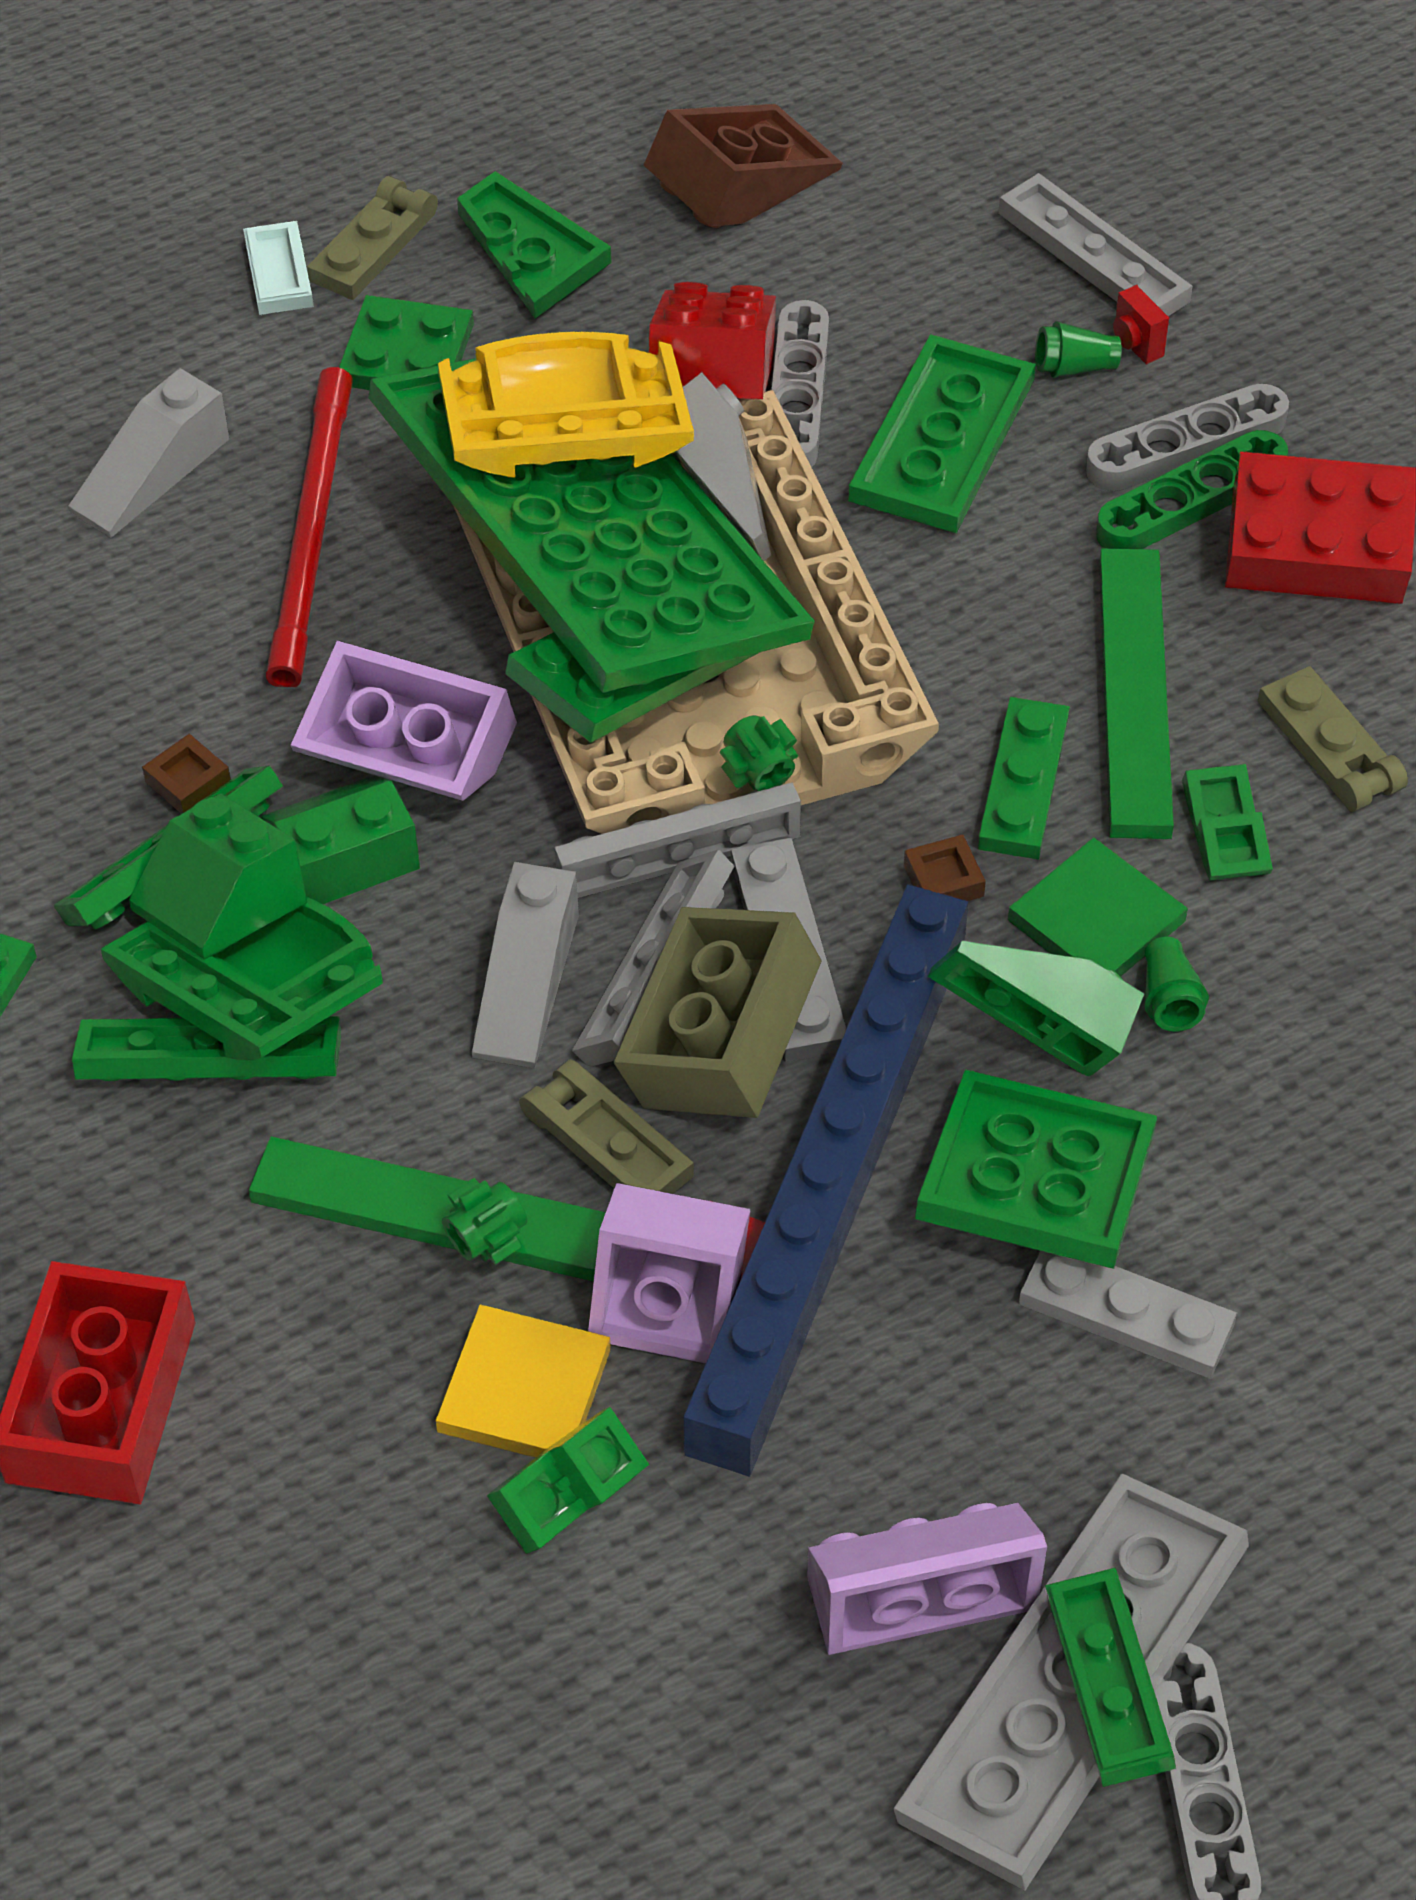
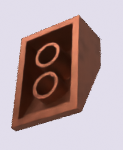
[644,104,843,228]

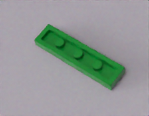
[53,765,283,929]
[72,1016,341,1081]

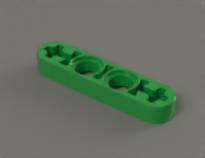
[1096,430,1288,549]

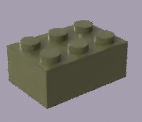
[614,907,822,1118]

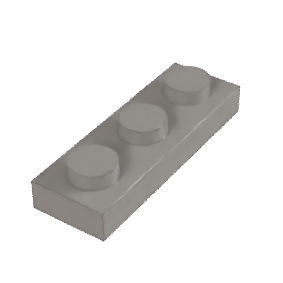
[1019,1251,1237,1379]

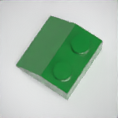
[259,776,420,904]
[129,794,307,959]

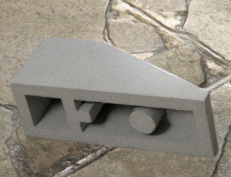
[68,368,229,538]
[671,373,771,561]
[472,862,579,1068]

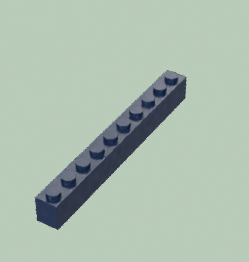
[684,884,968,1477]

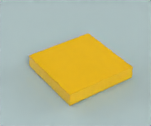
[436,1304,611,1458]

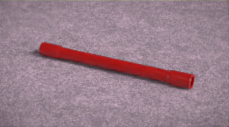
[266,367,353,687]

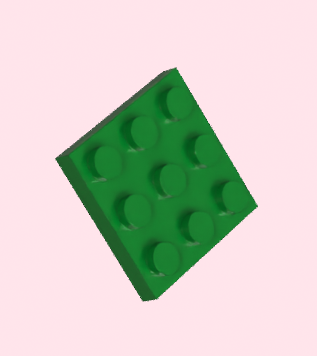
[915,1069,1157,1269]

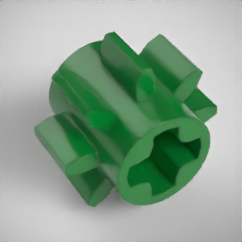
[720,715,798,791]
[442,1178,527,1265]

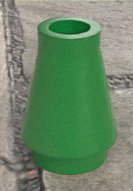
[1035,321,1122,378]
[1145,937,1209,1032]

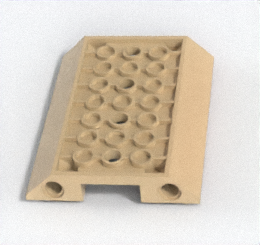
[453,390,939,834]

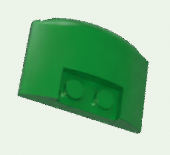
[101,897,383,1060]

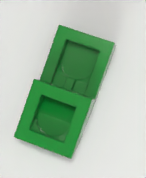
[1182,764,1273,881]
[487,1407,649,1554]

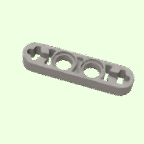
[772,300,829,467]
[1086,384,1289,491]
[1155,1643,1261,1900]

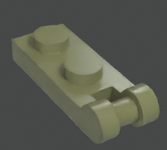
[307,176,438,300]
[1258,666,1408,812]
[519,1059,694,1194]

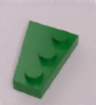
[457,171,612,319]

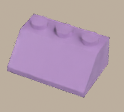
[290,641,517,801]
[807,1503,1047,1655]

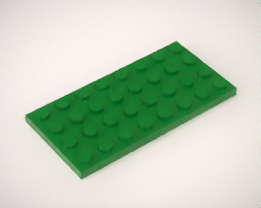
[368,358,815,693]

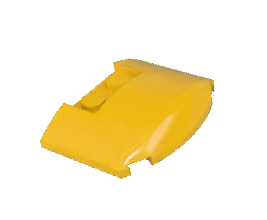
[438,332,694,478]

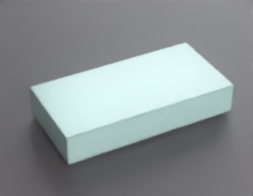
[243,221,314,315]

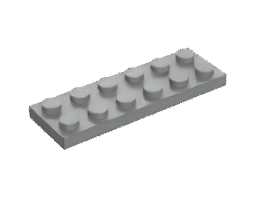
[894,1474,1249,1891]

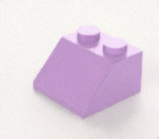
[588,1183,751,1363]

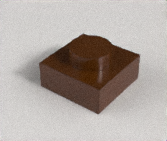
[142,733,231,814]
[904,834,986,901]

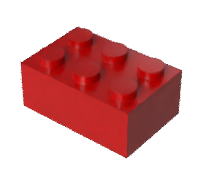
[649,282,776,400]
[1225,452,1416,604]
[0,1261,196,1505]

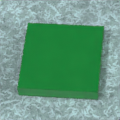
[1008,837,1188,977]

